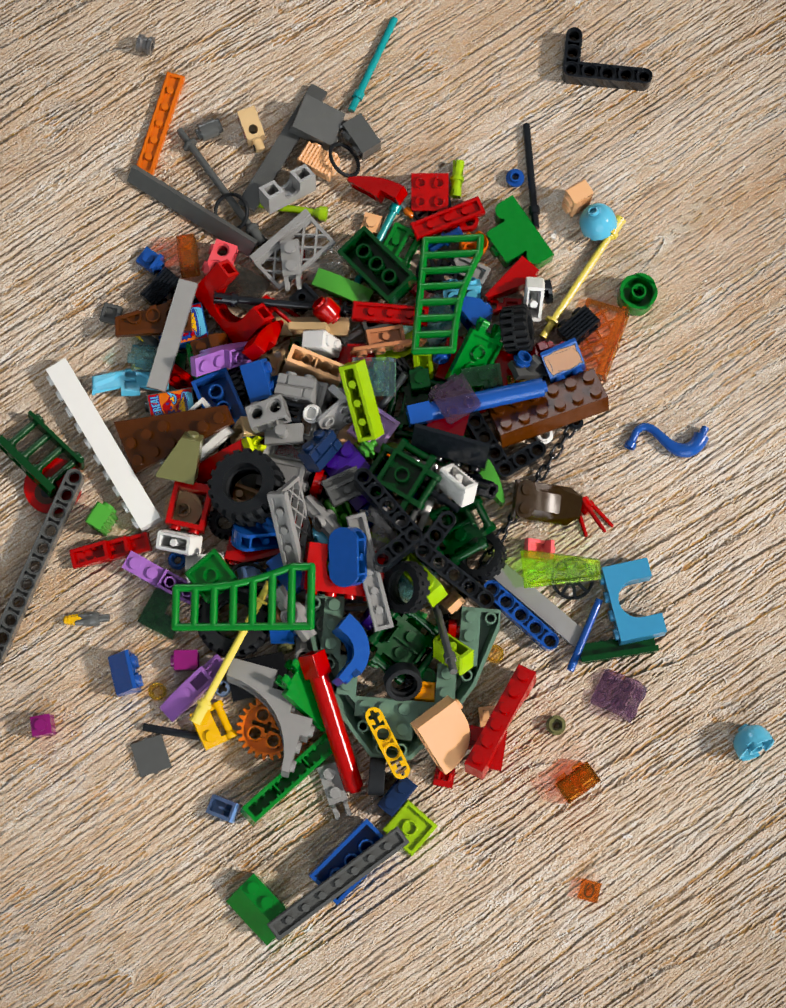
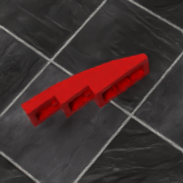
[69,532,153,569]

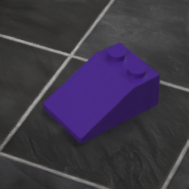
[322,440,378,512]

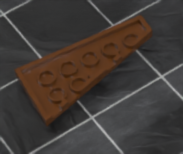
[114,405,235,474]

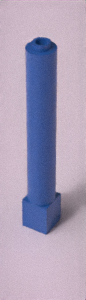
[405,377,548,427]

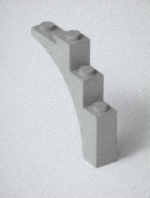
[227,658,315,778]

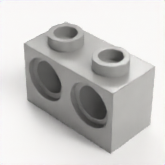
[245,394,292,434]

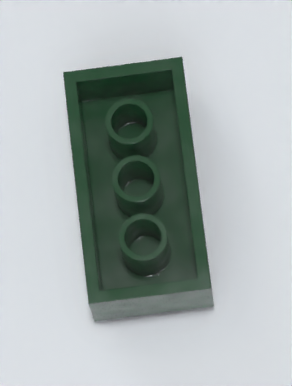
[337,226,418,304]

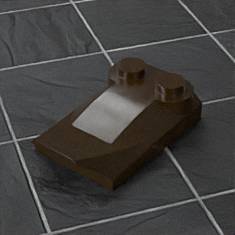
[510,479,583,526]

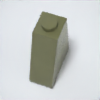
[156,431,204,485]

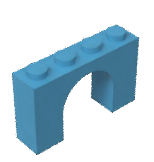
[598,558,667,646]

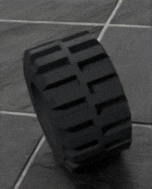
[500,304,534,354]

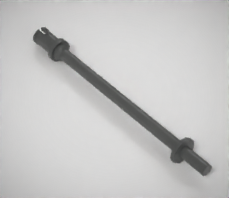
[176,128,268,248]

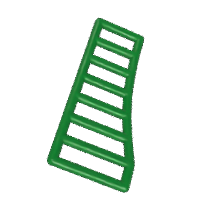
[411,234,484,355]
[171,562,316,631]

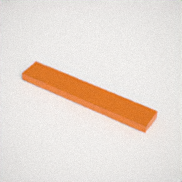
[136,72,185,176]

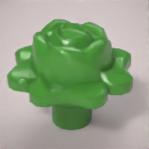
[358,440,378,459]

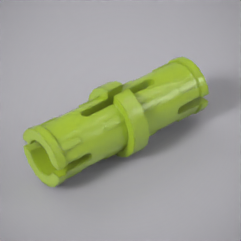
[449,160,464,199]

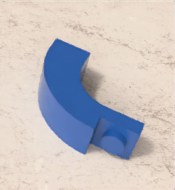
[331,613,370,687]

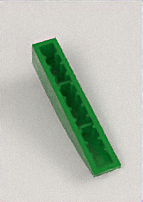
[240,733,333,826]

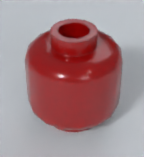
[312,296,341,324]

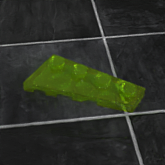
[520,549,602,588]

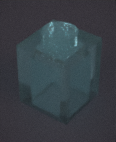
[127,344,156,372]

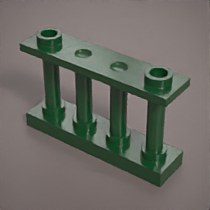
[0,410,85,498]

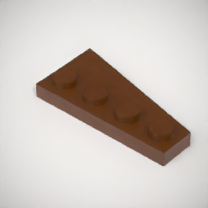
[115,299,192,338]

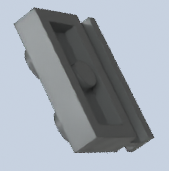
[321,466,365,508]

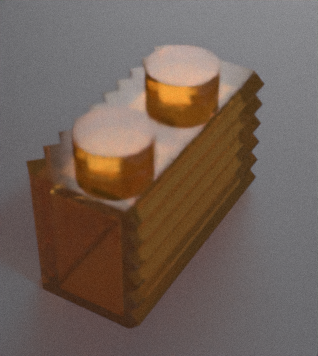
[176,234,201,278]
[554,761,601,804]

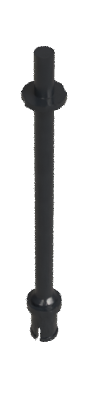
[213,291,353,317]

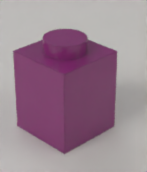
[170,650,199,672]
[30,714,56,738]

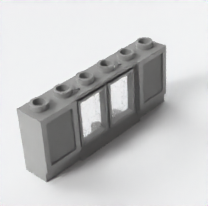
[255,381,333,495]

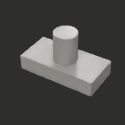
[265,423,304,446]

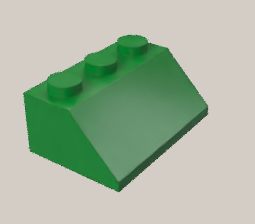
[226,873,287,945]

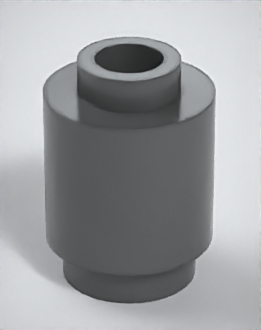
[195,118,224,142]

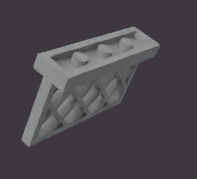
[249,208,336,292]
[267,476,314,566]

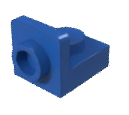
[136,247,165,275]

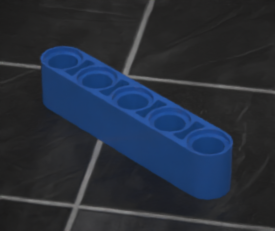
[483,580,559,651]

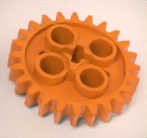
[236,699,292,761]

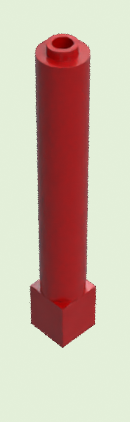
[298,649,363,794]

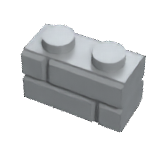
[274,371,320,405]

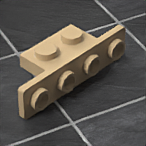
[276,317,350,337]

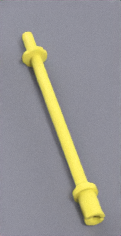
[539,215,626,340]
[189,580,268,725]

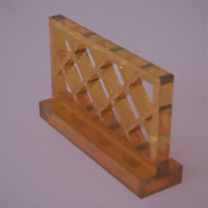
[580,298,630,382]

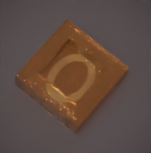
[577,878,602,903]

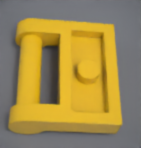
[189,700,238,751]

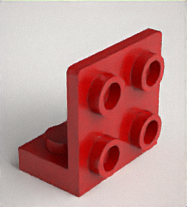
[411,173,449,211]

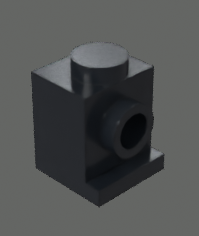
[289,282,318,315]

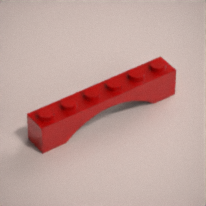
[464,664,536,780]

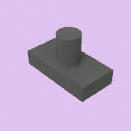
[507,354,547,380]

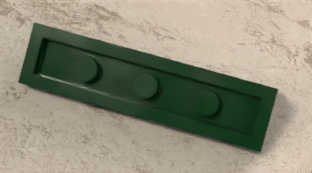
[579,638,659,665]

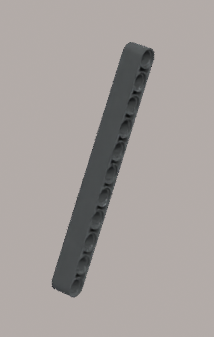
[0,468,85,665]

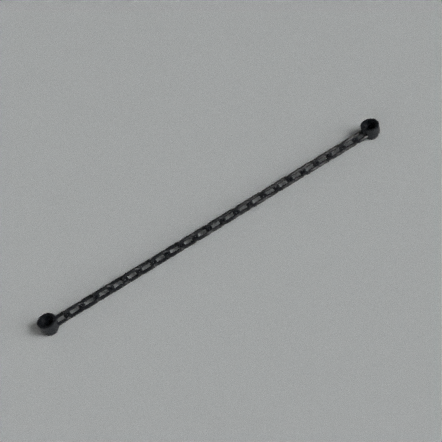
[403,420,583,684]

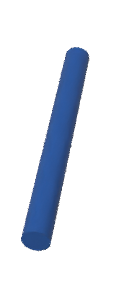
[566,598,603,672]

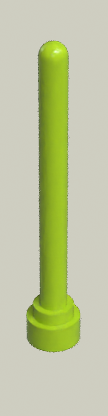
[258,204,328,222]

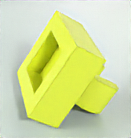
[241,436,266,453]

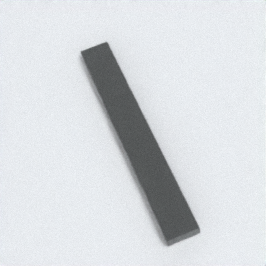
[238,83,327,213]
[127,164,258,257]
[267,826,410,941]

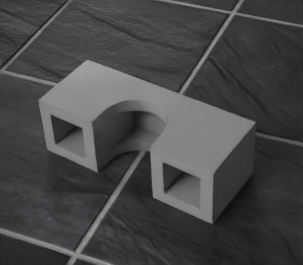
[258,164,316,214]

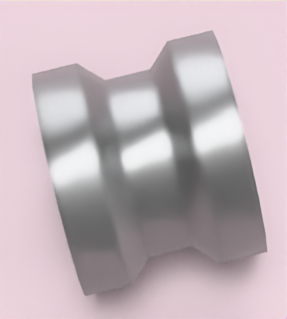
[136,34,155,55]

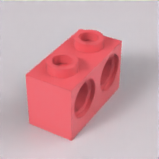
[202,239,239,277]

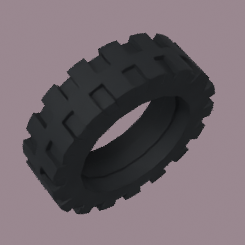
[457,532,507,583]
[383,561,430,614]

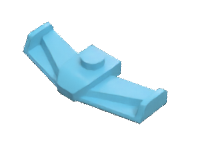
[92,368,169,396]

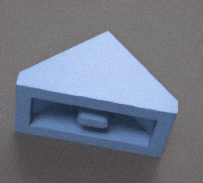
[206,794,241,823]

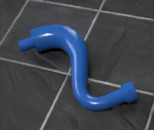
[624,423,709,458]

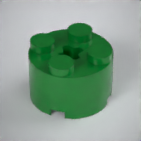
[617,273,658,316]

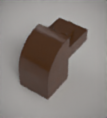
[190,333,230,356]

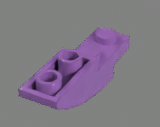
[190,341,259,377]
[121,551,192,605]
[159,654,229,722]

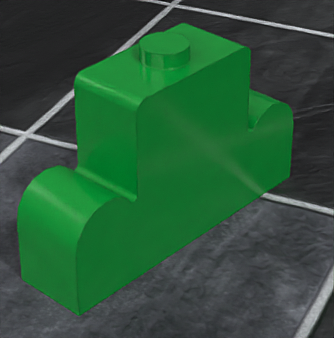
[486,195,554,269]

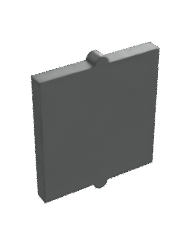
[131,734,172,778]

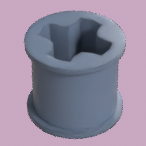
[215,680,231,697]

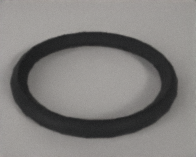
[328,142,360,178]
[214,192,249,229]
[231,562,268,593]

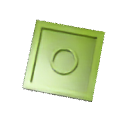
[382,800,437,856]

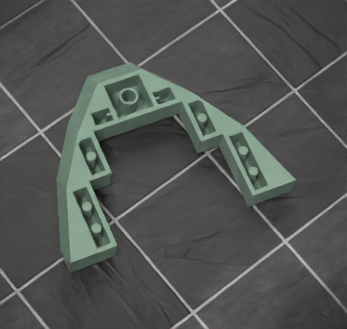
[305,594,501,760]

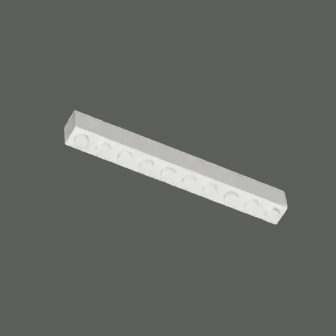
[46,358,163,532]

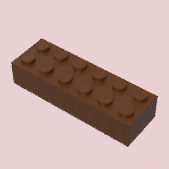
[488,369,609,448]

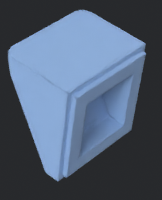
[237,562,261,586]

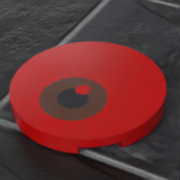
[24,458,82,514]

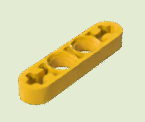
[365,707,410,779]

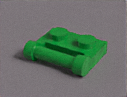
[384,222,422,269]

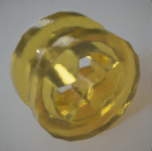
[487,645,504,663]
[148,682,167,701]

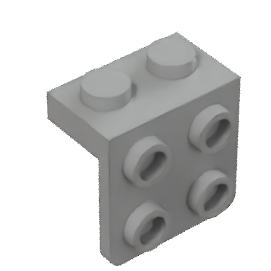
[316,384,352,435]

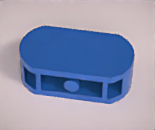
[231,517,279,552]
[328,527,367,587]

